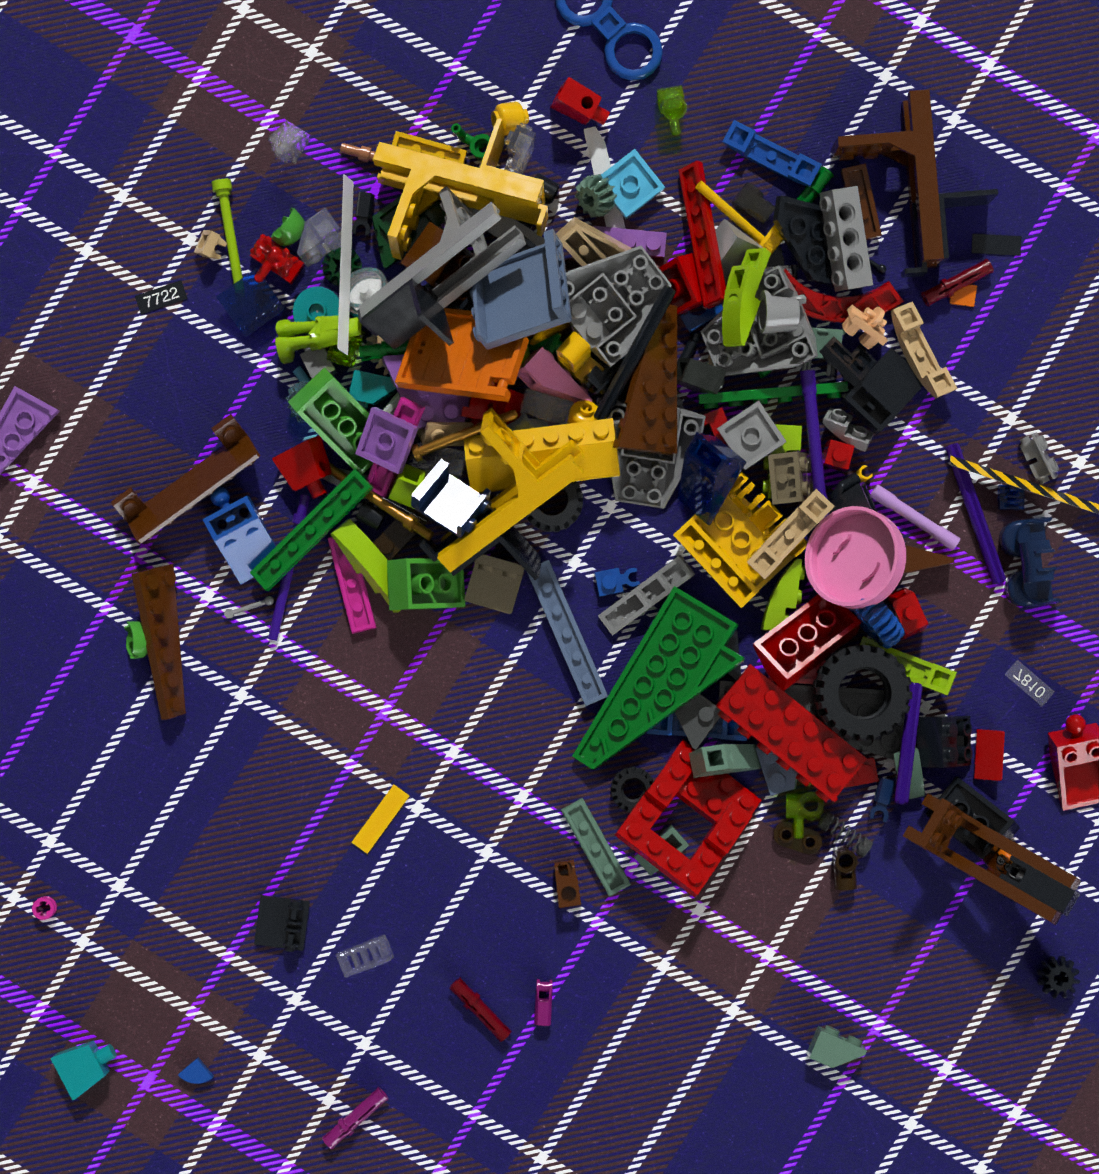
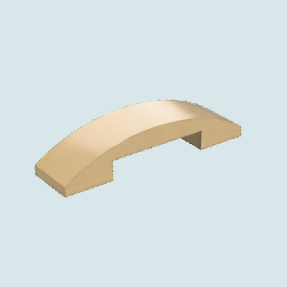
[891,301,958,398]
[747,489,834,579]

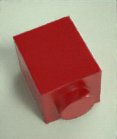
[822,439,855,472]

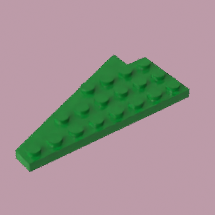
[572,586,746,770]

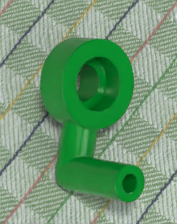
[451,123,490,161]

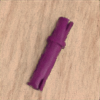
[322,1087,389,1150]

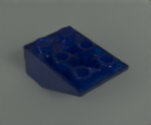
[678,432,746,525]

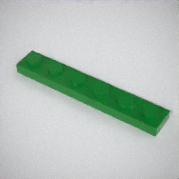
[697,382,848,409]
[250,469,374,591]

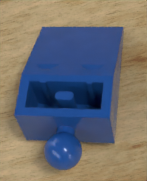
[202,487,276,584]

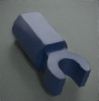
[868,777,896,822]

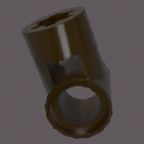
[832,847,858,890]

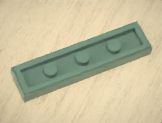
[561,797,631,897]

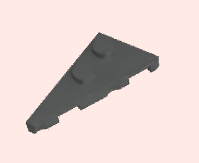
[675,694,721,750]

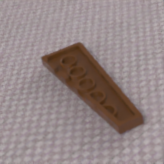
[131,564,186,720]

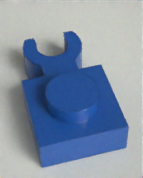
[594,567,640,597]

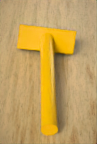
[695,181,784,257]

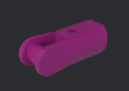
[534,979,553,1026]

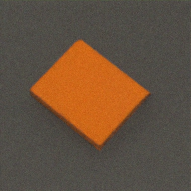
[949,284,977,307]

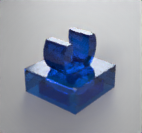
[998,485,1025,510]

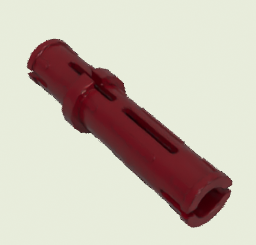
[921,259,994,307]
[449,977,512,1042]

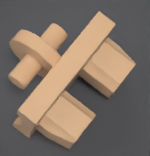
[842,305,888,350]

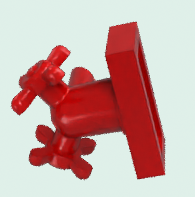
[250,234,305,285]

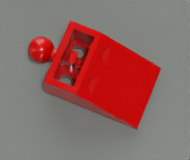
[1048,714,1099,811]

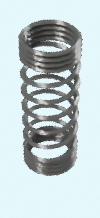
[817,811,873,858]

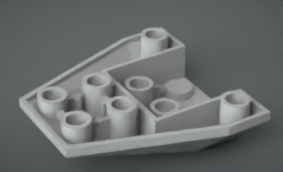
[566,246,672,367]
[700,266,818,376]
[608,400,706,509]

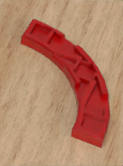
[783,269,904,323]

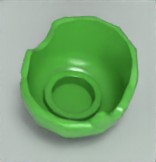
[271,208,306,246]
[124,621,148,659]

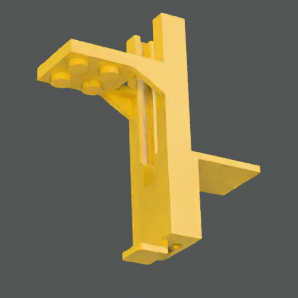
[373,117,548,260]

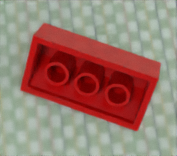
[753,594,861,692]

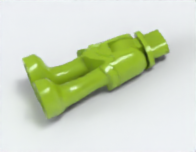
[275,315,361,364]

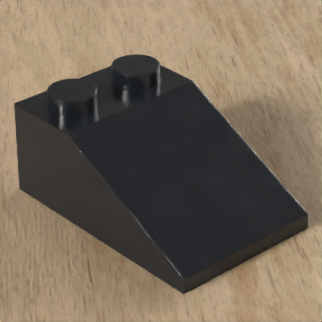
[926,776,1020,865]

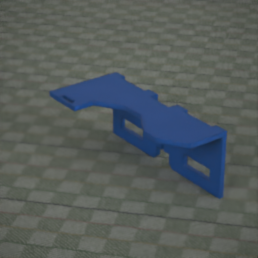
[680,304,723,333]

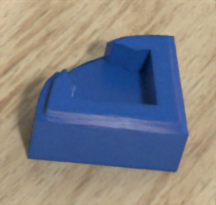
[178,1057,214,1084]

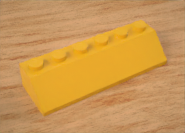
[464,418,620,493]

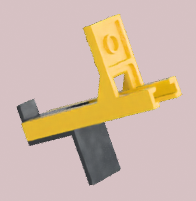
[419,408,584,580]

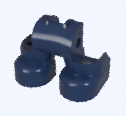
[998,517,1062,607]

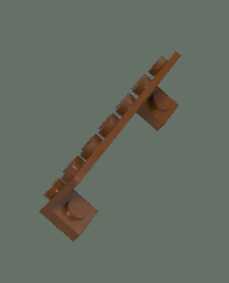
[111,414,260,544]

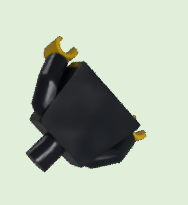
[819,465,878,523]

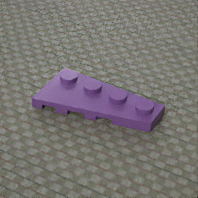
[0,386,60,475]

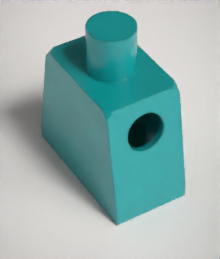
[50,1041,117,1100]

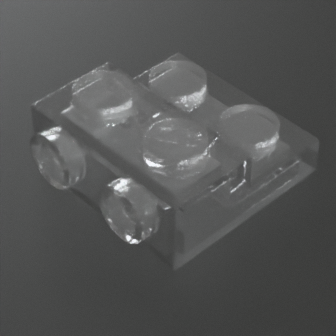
[504,123,536,175]

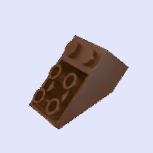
[401,222,473,306]

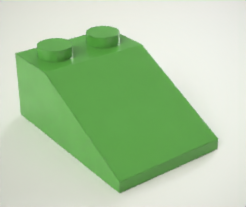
[387,558,465,610]

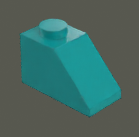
[349,370,397,409]

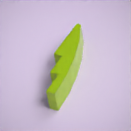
[330,519,401,613]

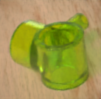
[657,85,687,136]
[786,792,824,839]

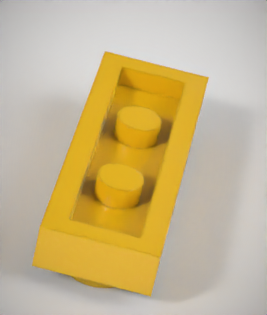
[392,131,467,164]

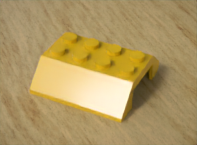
[673,471,808,608]

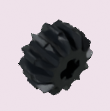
[1036,955,1080,998]

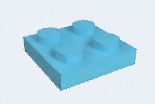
[601,149,665,219]

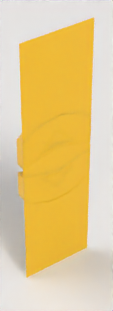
[352,784,409,854]

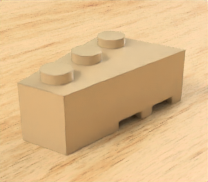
[556,217,632,266]

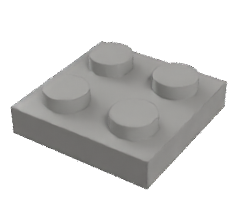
[717,401,787,471]

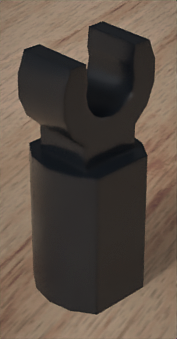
[352,192,375,237]

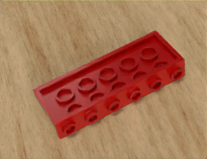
[715,664,867,803]

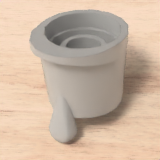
[757,290,807,334]

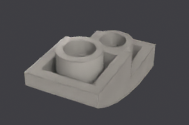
[822,407,874,452]

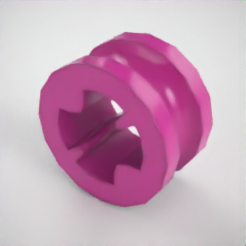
[32,896,57,920]

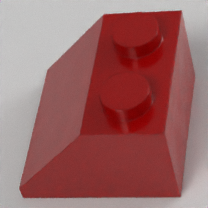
[659,253,703,316]

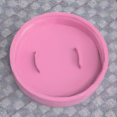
[805,506,906,609]

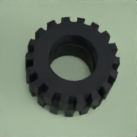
[526,481,583,532]

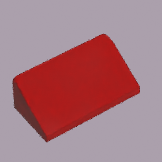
[974,729,1005,781]

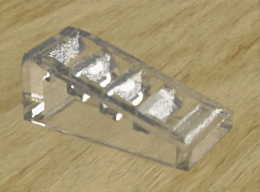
[336,935,394,978]

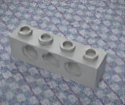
[819,186,873,292]

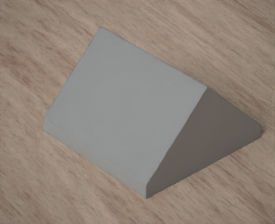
[715,219,763,285]

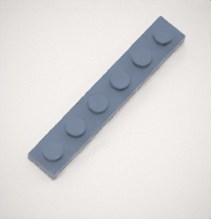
[527,560,608,706]

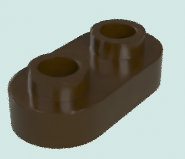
[773,821,822,854]

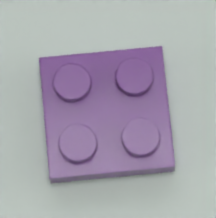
[355,407,419,474]

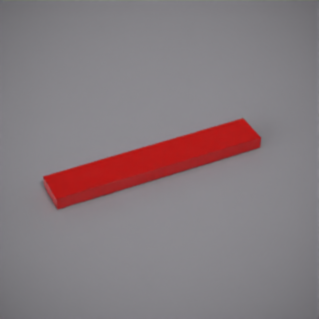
[678,160,726,309]

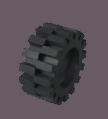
[611,767,654,812]

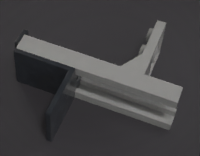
[357,186,526,350]

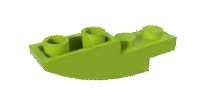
[722,248,771,347]
[761,559,805,631]

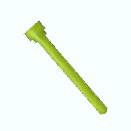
[211,178,245,298]

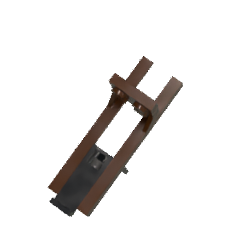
[831,89,998,278]
[903,793,1082,925]

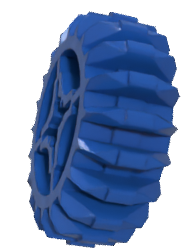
[848,599,904,649]

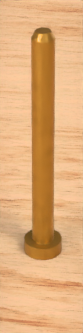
[411,410,518,462]

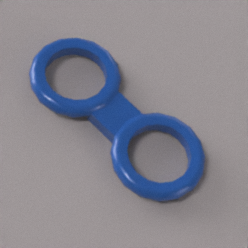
[555,0,663,81]

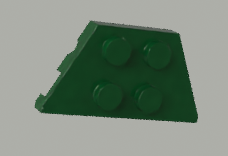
[372,196,446,271]

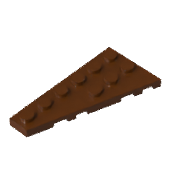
[613,304,677,455]

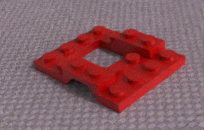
[614,740,761,897]

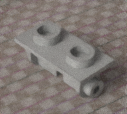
[1019,432,1059,484]

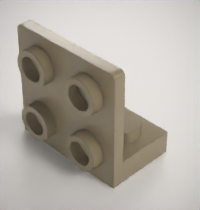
[768,451,813,505]
[464,554,525,614]

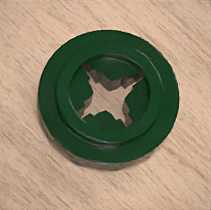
[322,247,362,286]

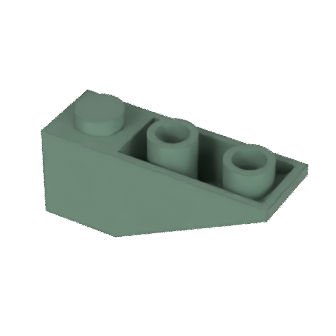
[689,744,761,778]

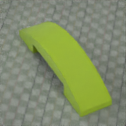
[860,636,957,696]

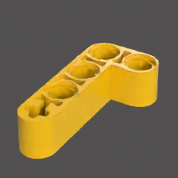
[556,331,605,392]

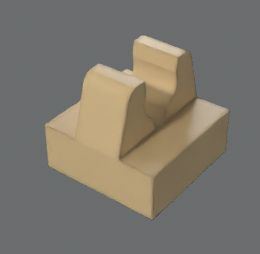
[194,230,227,259]

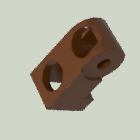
[554,859,581,908]

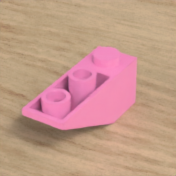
[518,347,593,405]

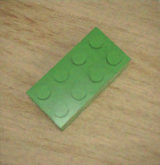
[288,367,373,474]

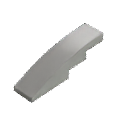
[598,554,695,636]

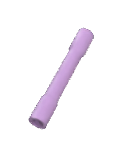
[870,484,961,551]

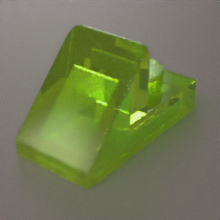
[326,331,366,368]

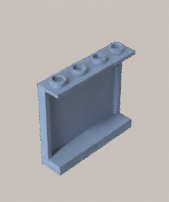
[470,229,572,350]

